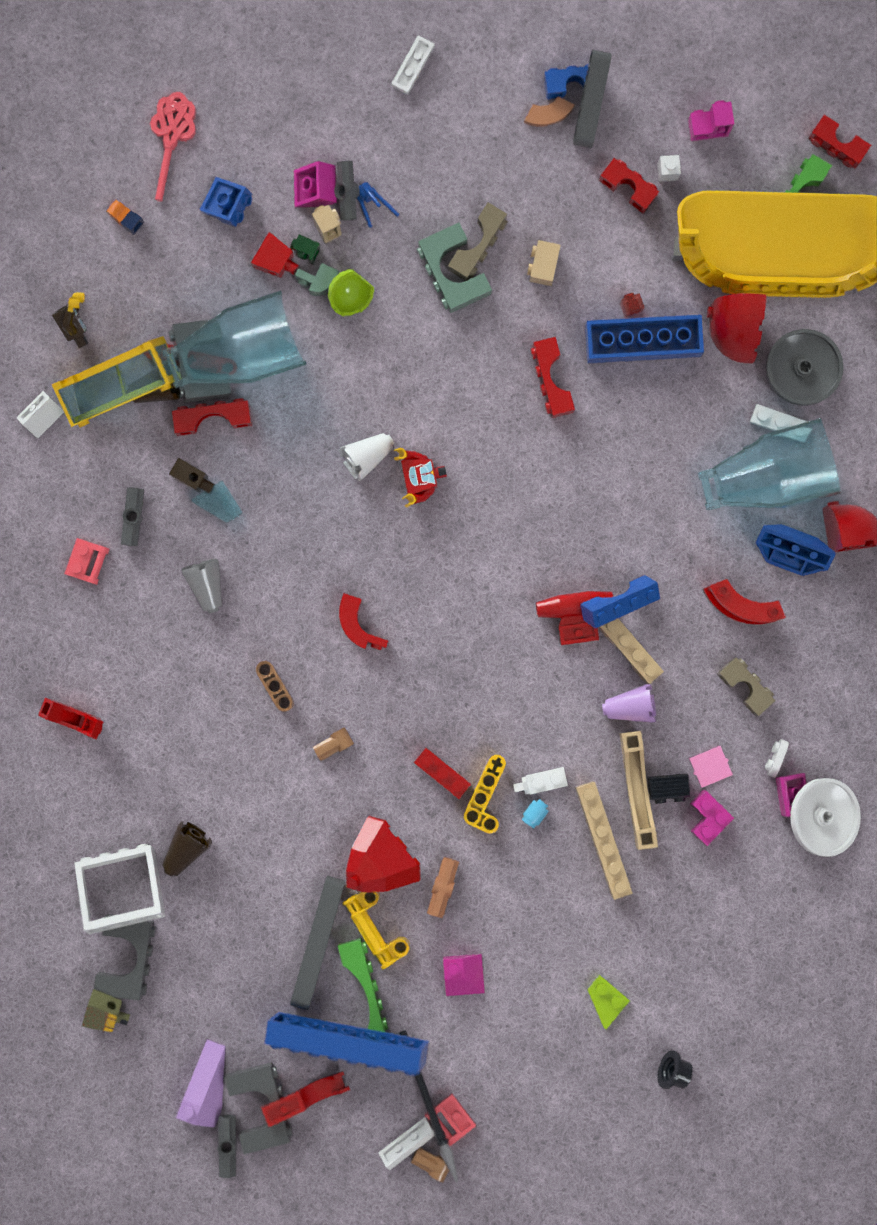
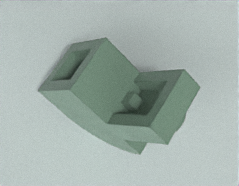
[295,263,339,296]

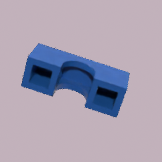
[544,64,588,100]

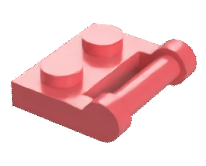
[65,538,110,585]
[425,1093,476,1146]

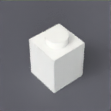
[657,155,681,182]

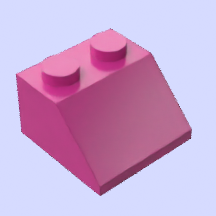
[294,161,337,208]

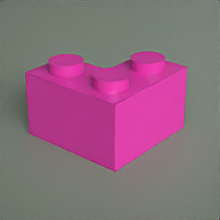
[688,100,735,141]
[690,790,734,846]

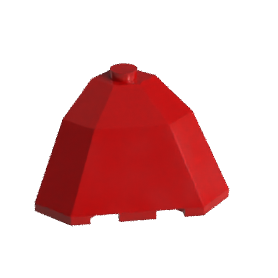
[346,816,421,892]

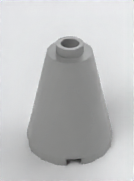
[181,559,222,613]

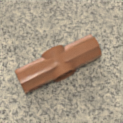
[427,857,459,918]

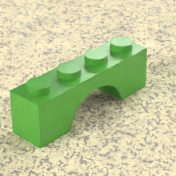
[785,154,832,193]

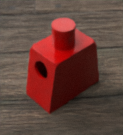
[251,232,300,278]

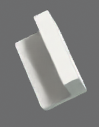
[17,391,64,438]

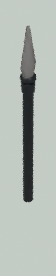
[399,1030,458,1183]

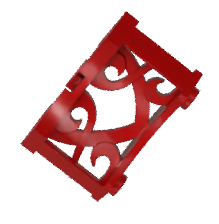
[702,579,786,625]

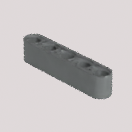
[573,50,612,148]

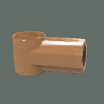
[313,727,354,761]
[411,1147,449,1182]

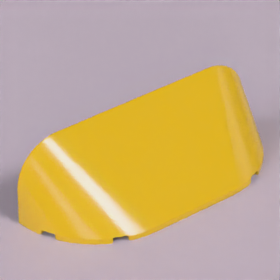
[677,191,877,298]

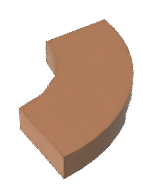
[524,96,575,127]

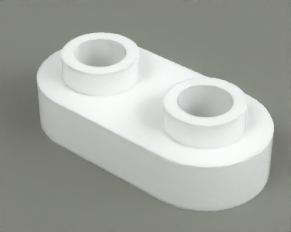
[765,739,789,778]

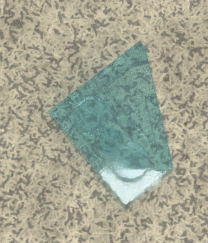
[191,481,243,523]

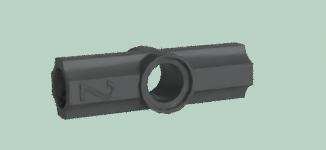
[334,161,360,221]
[121,487,145,547]
[217,1114,237,1178]

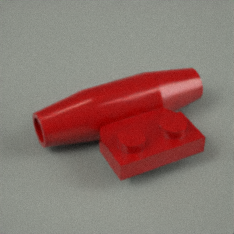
[536,591,613,645]

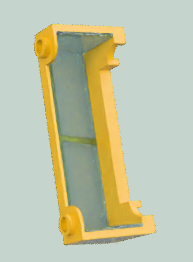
[51,336,176,428]

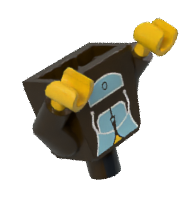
[52,292,88,348]

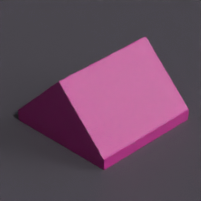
[775,773,807,817]

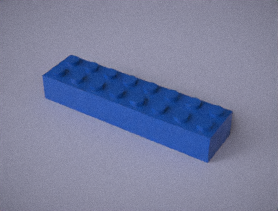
[264,1012,429,1076]

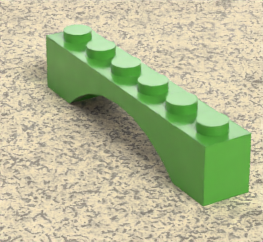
[338,938,389,1032]

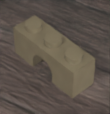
[716,658,776,716]

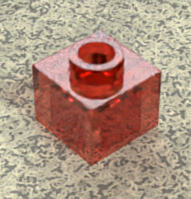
[620,293,645,317]

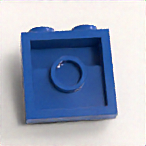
[200,177,252,227]

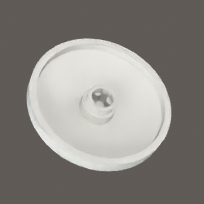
[790,778,861,857]

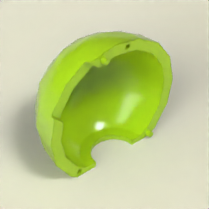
[328,269,374,317]

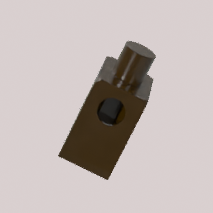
[169,458,215,494]

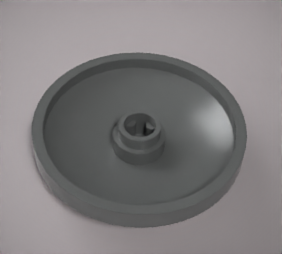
[766,329,843,406]

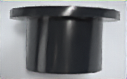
[657,1050,693,1089]

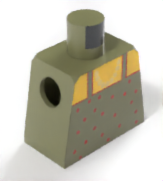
[81,989,131,1032]

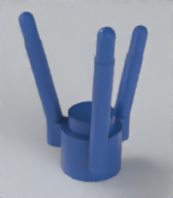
[357,182,399,228]

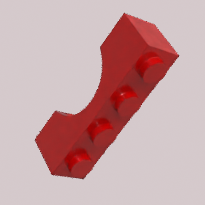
[530,336,575,418]
[172,398,253,436]

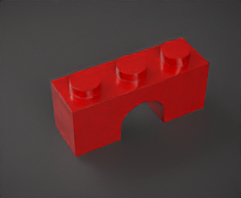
[808,114,872,169]
[599,158,659,214]
[414,748,471,799]

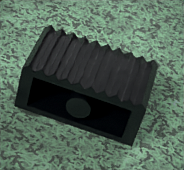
[648,773,690,804]

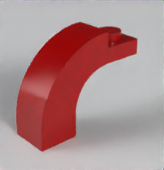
[339,593,389,651]
[38,697,104,740]

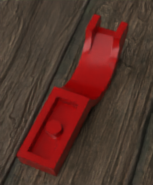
[261,1071,350,1127]

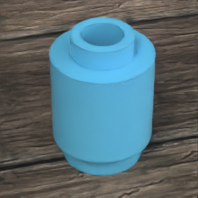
[521,799,549,829]

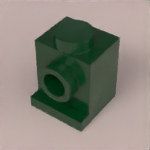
[290,234,321,265]

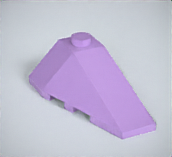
[176,1039,225,1127]

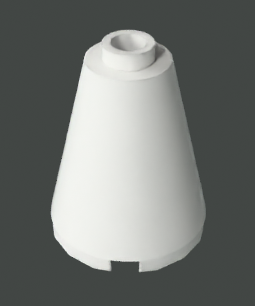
[339,433,394,481]

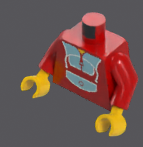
[393,448,447,507]

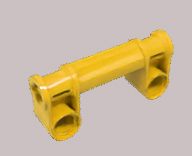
[342,892,410,970]

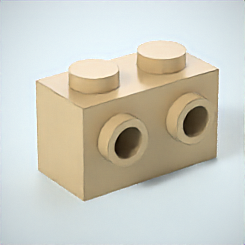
[312,205,342,244]
[527,240,560,286]

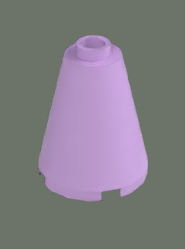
[602,684,656,723]

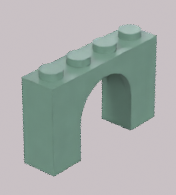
[417,222,492,313]

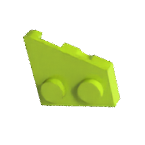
[587,975,630,1029]

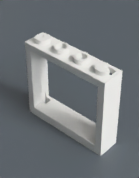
[75,844,166,934]

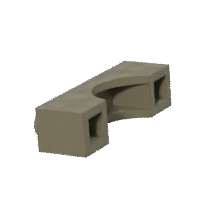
[448,202,508,281]

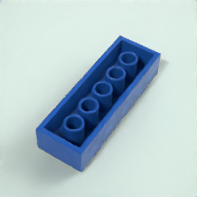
[585,315,704,363]

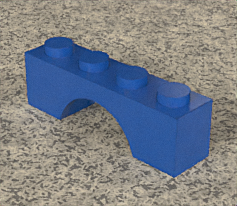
[580,575,660,629]

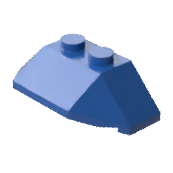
[756,524,836,576]

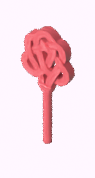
[150,92,196,202]

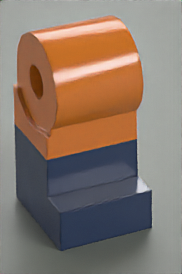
[106,200,144,235]

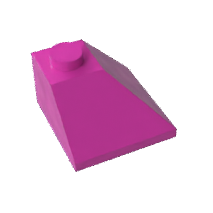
[443,954,485,996]

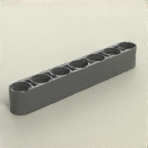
[290,875,346,1010]

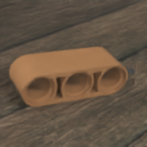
[256,661,294,712]

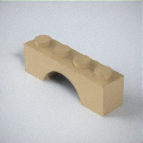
[598,619,664,684]

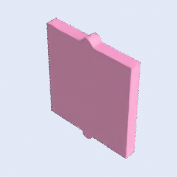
[689,746,733,788]

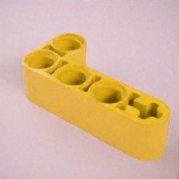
[464,754,506,833]

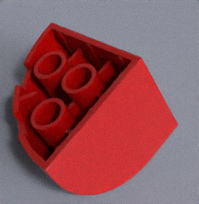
[707,293,766,364]
[822,501,877,552]

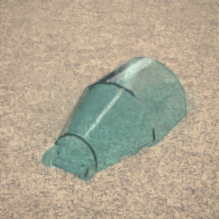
[162,291,307,388]
[698,418,841,510]

